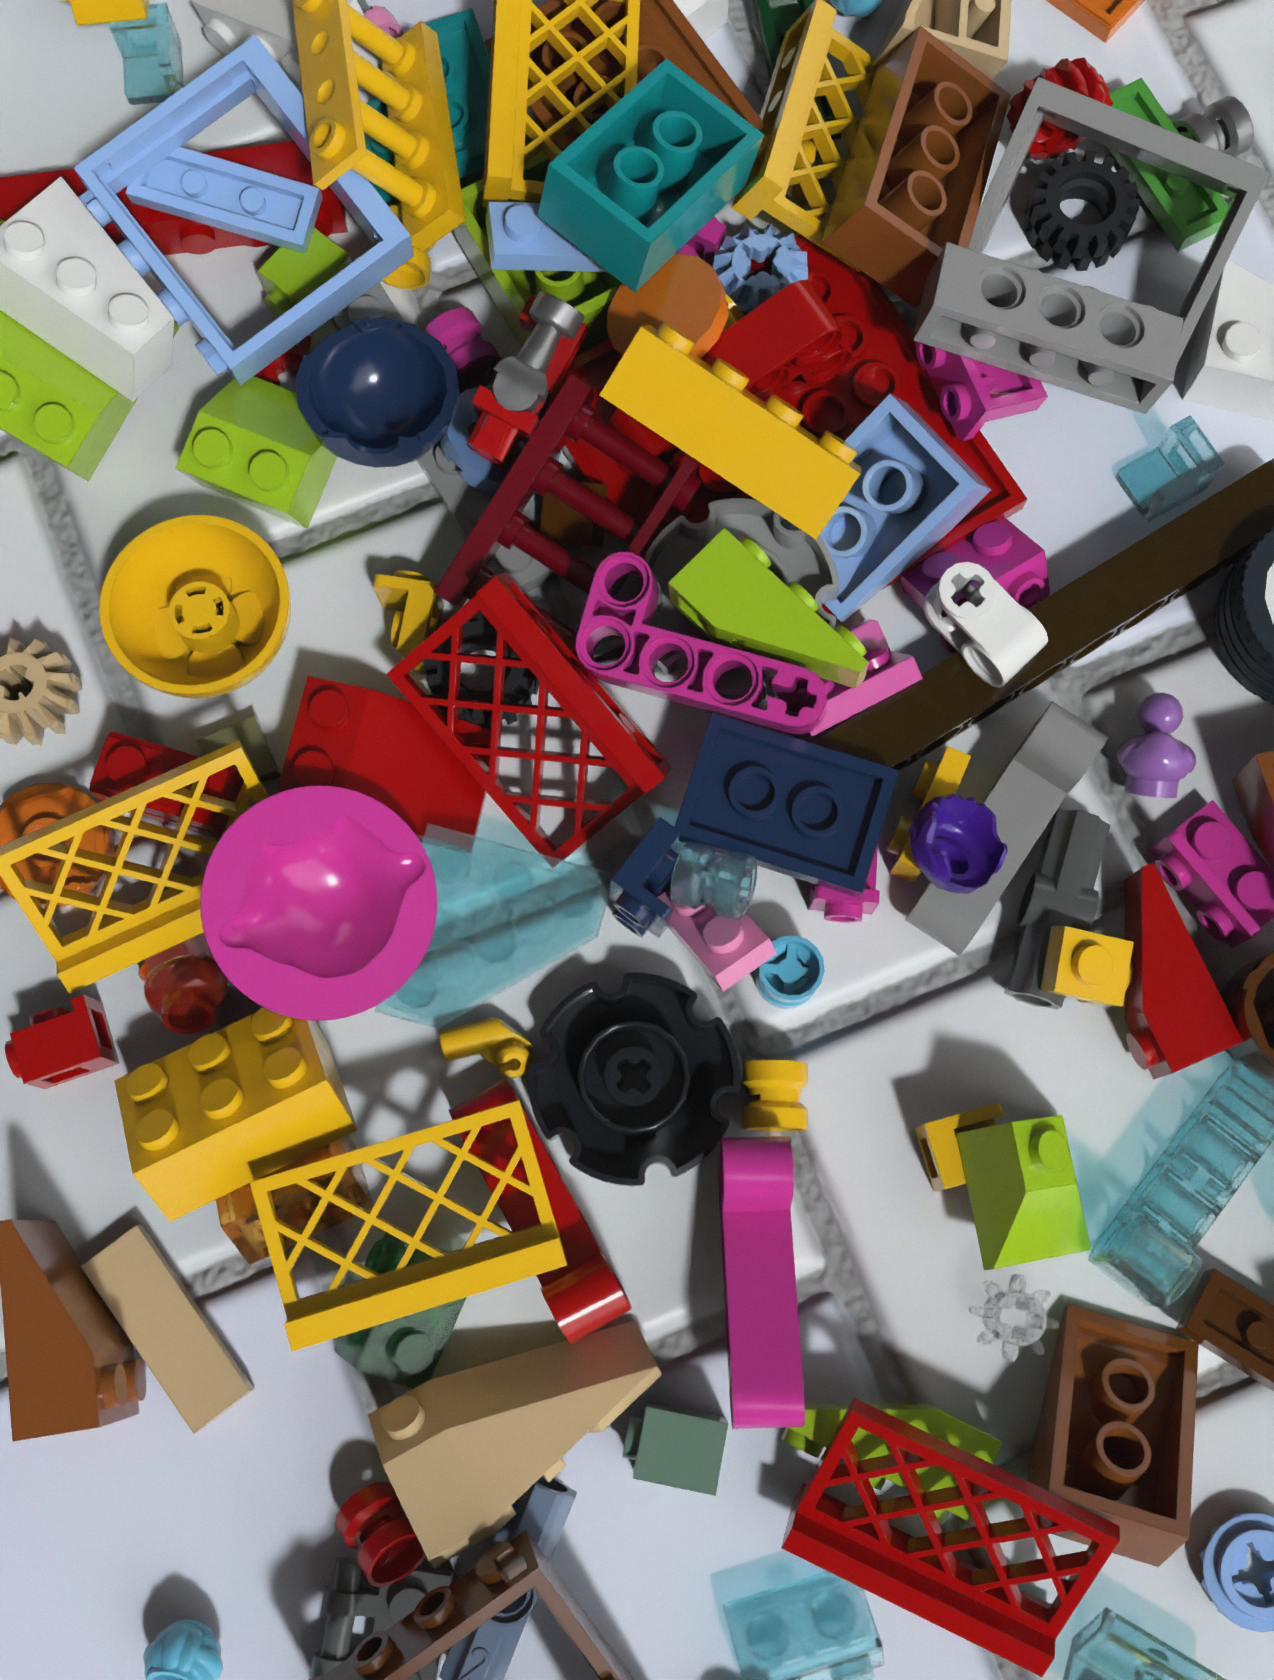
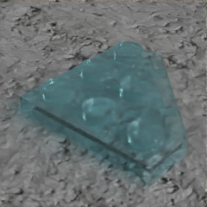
[375,823,615,1028]

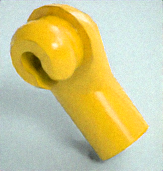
[439,1017,534,1078]

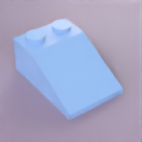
[781,394,991,622]

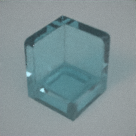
[109,3,184,105]
[1115,415,1225,523]

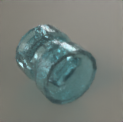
[671,841,757,921]

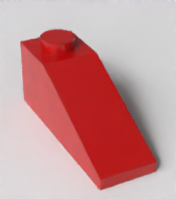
[1124,863,1244,1079]

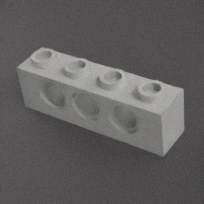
[913,242,1184,414]

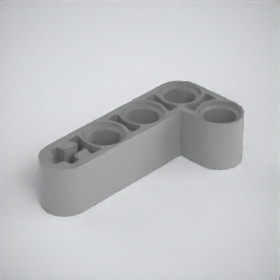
[905,701,1108,956]

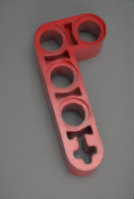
[609,280,853,466]
[448,1077,632,1345]

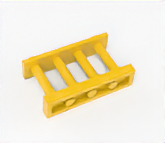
[292,0,466,252]

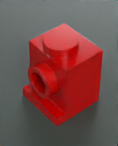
[5,994,120,1089]

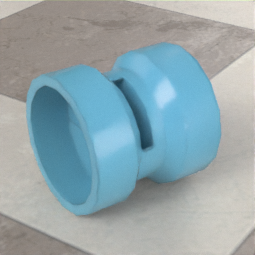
[755,935,825,1009]

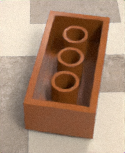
[821,26,1011,308]

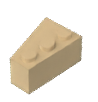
[870,0,1012,80]

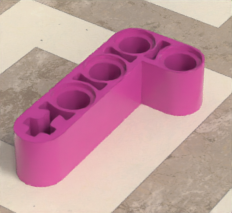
[575,552,827,735]
[718,1136,805,1429]

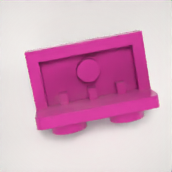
[901,517,1050,653]

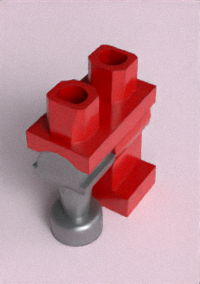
[467,291,587,469]

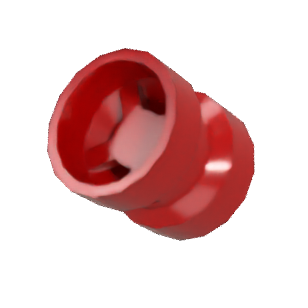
[335,1481,426,1587]

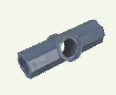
[439,1477,577,1680]

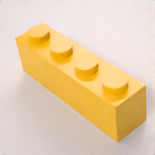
[599,321,862,540]

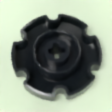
[528,972,740,1187]

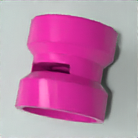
[424,307,501,394]

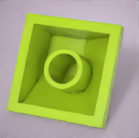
[957,1115,1091,1270]

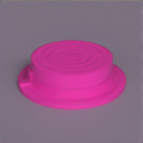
[200,786,437,1021]

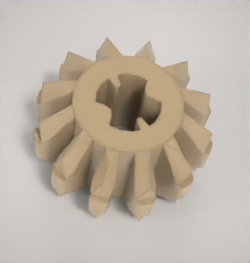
[0,638,82,746]

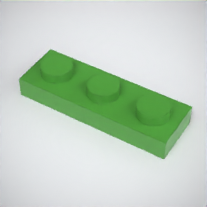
[1108,77,1229,252]

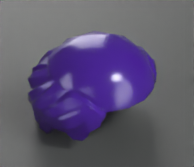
[909,793,1008,894]

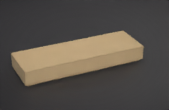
[81,1225,255,1434]

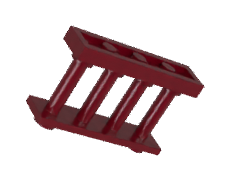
[434,374,703,654]

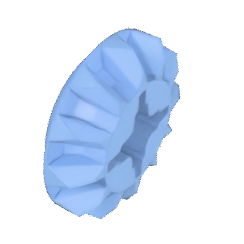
[713,223,808,314]
[1199,1513,1274,1632]

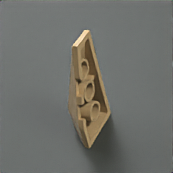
[368,1321,662,1568]

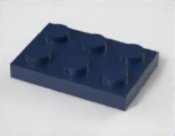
[674,712,900,898]

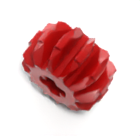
[1006,57,1113,161]

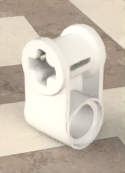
[924,562,1048,688]

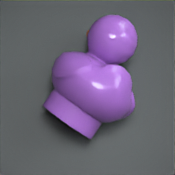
[1116,692,1196,798]

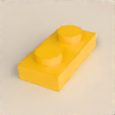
[887,746,971,883]

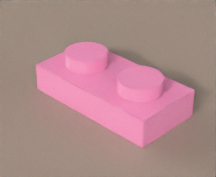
[657,866,777,992]

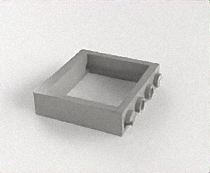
[968,77,1270,366]

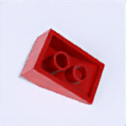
[276,676,491,854]

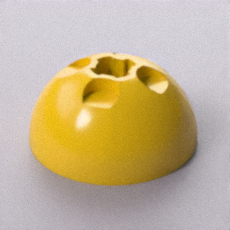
[99,515,291,699]

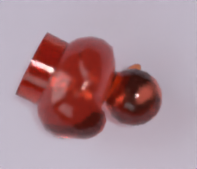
[138,944,228,1034]

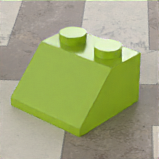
[175,376,337,529]

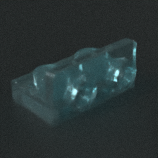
[722,1571,884,1680]

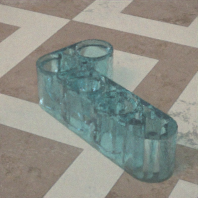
[1088,1058,1274,1307]

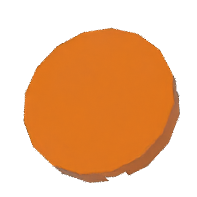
[606,253,729,359]
[0,782,115,908]

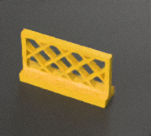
[482,0,640,207]
[731,0,876,272]
[0,740,269,994]
[249,1099,567,1352]

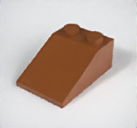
[0,1219,146,1442]
[1023,1303,1199,1567]

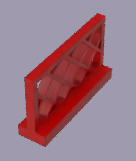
[386,572,672,869]
[781,1397,1120,1677]

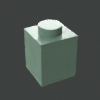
[622,1401,728,1496]

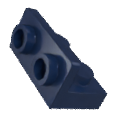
[609,817,682,938]

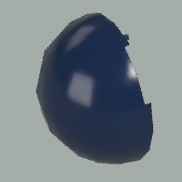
[295,317,460,468]

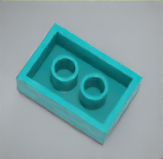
[537,59,764,293]

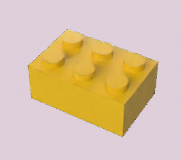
[114,1007,358,1222]

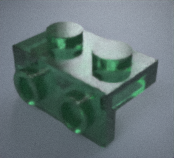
[334,1232,467,1389]

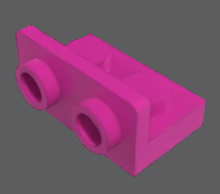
[914,341,1048,441]
[768,619,923,737]
[1148,800,1274,949]

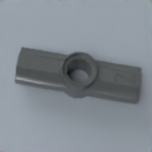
[1004,809,1111,1010]

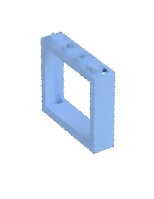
[73,35,414,386]

